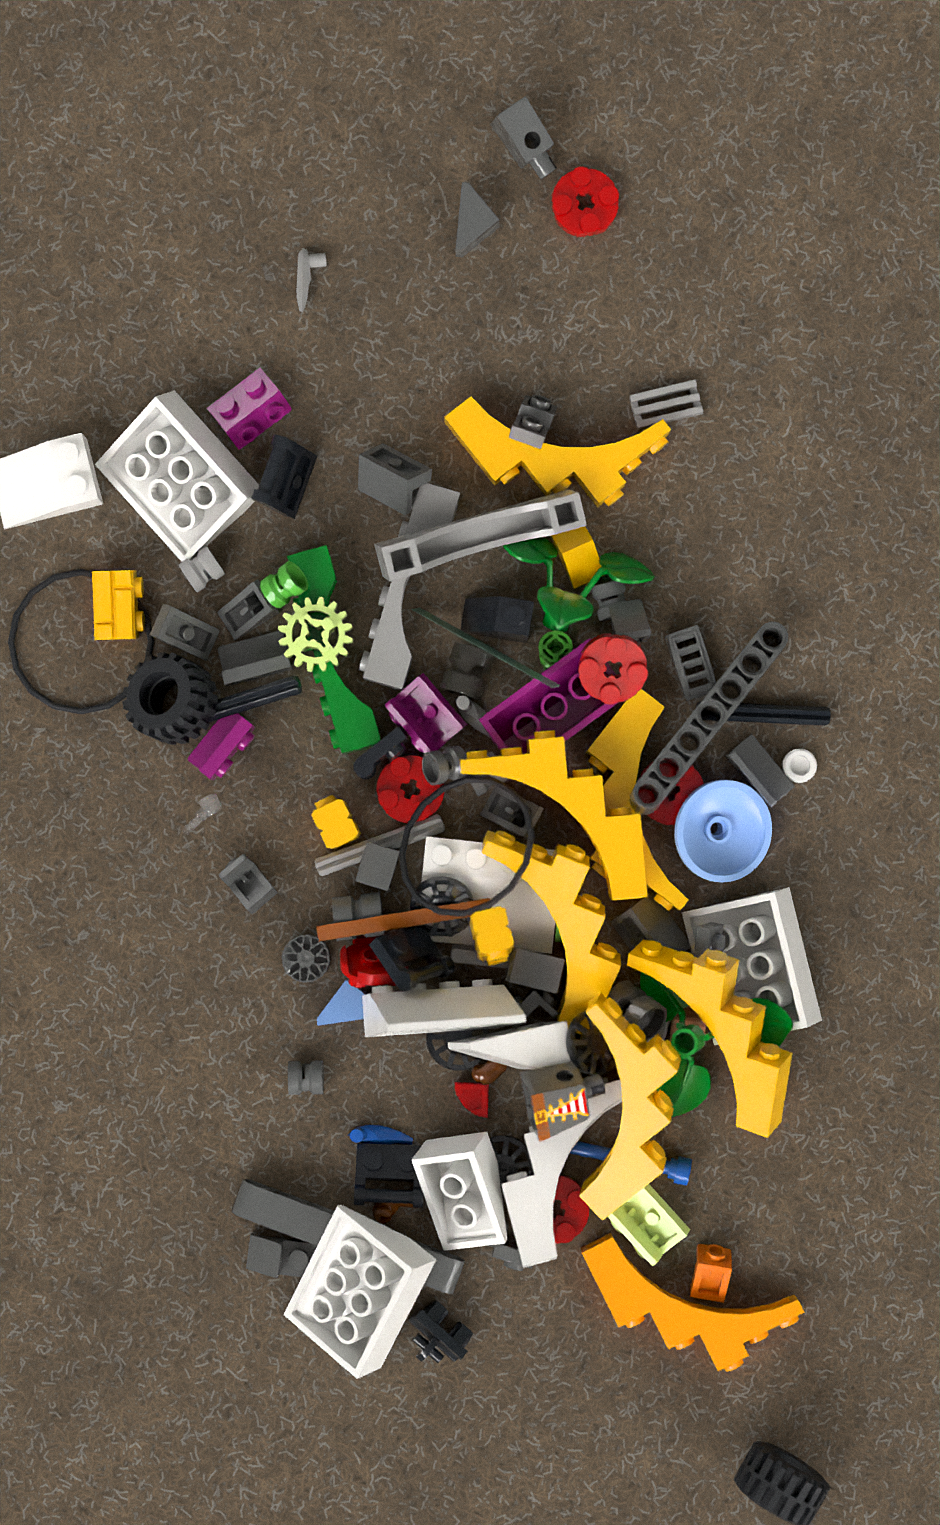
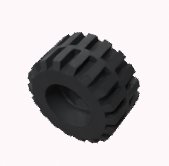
[122,652,218,745]
[734,1441,830,1525]

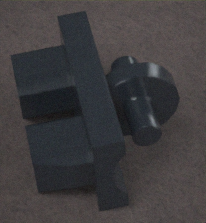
[408,1300,473,1363]

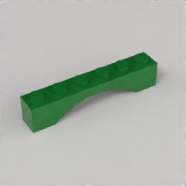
[287,545,381,755]

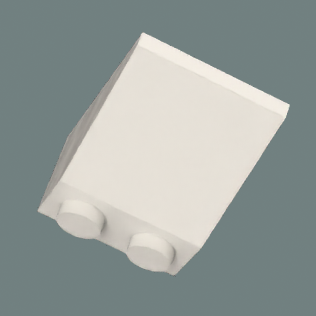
[0,433,103,529]
[448,1021,571,1070]
[412,1132,507,1251]

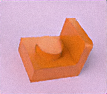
[690,1244,732,1303]

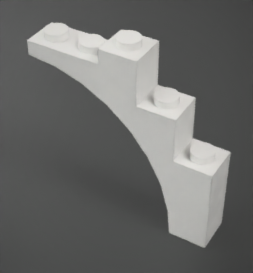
[501,1078,622,1268]

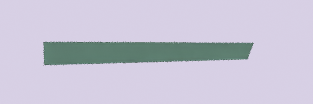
[411,608,561,688]

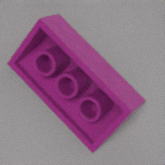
[478,638,618,754]

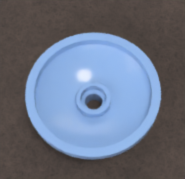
[674,779,772,883]

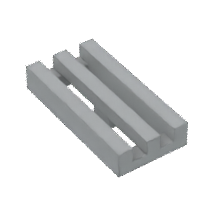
[629,380,703,430]

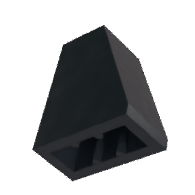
[460,596,534,643]

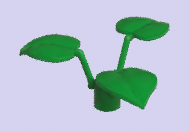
[503,537,655,632]
[640,972,793,1117]

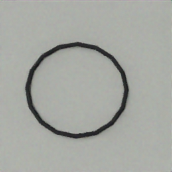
[8,569,154,714]
[399,776,535,917]

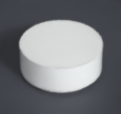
[782,749,817,783]

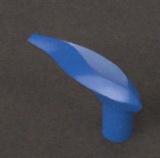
[347,1125,413,1145]

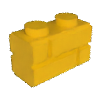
[92,570,145,640]
[311,795,361,849]
[469,906,514,966]

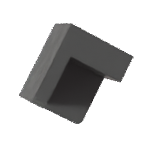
[355,842,400,891]

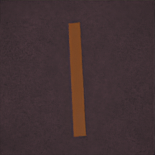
[316,898,492,941]

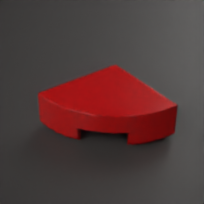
[455,1082,489,1118]

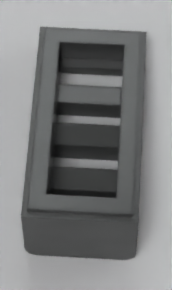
[664,625,716,701]

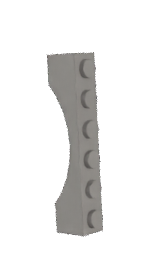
[359,483,460,691]
[374,489,587,581]

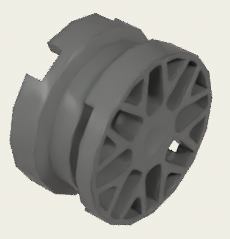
[282,934,331,983]

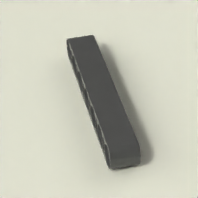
[629,621,788,815]
[231,1179,465,1294]

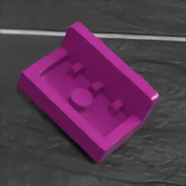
[207,368,292,450]
[385,673,467,753]
[188,713,256,781]

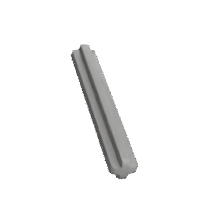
[315,814,445,876]

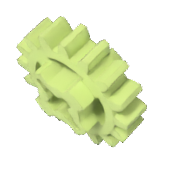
[278,597,353,672]

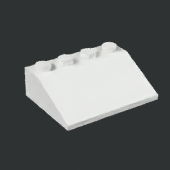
[95,390,259,562]
[419,837,555,954]
[682,887,822,1045]
[362,979,526,1037]
[284,1205,436,1379]

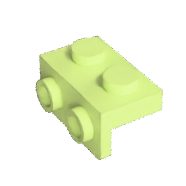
[608,1184,690,1266]

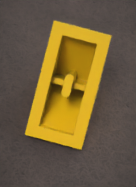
[550,526,605,589]

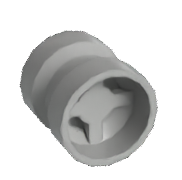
[178,546,225,593]

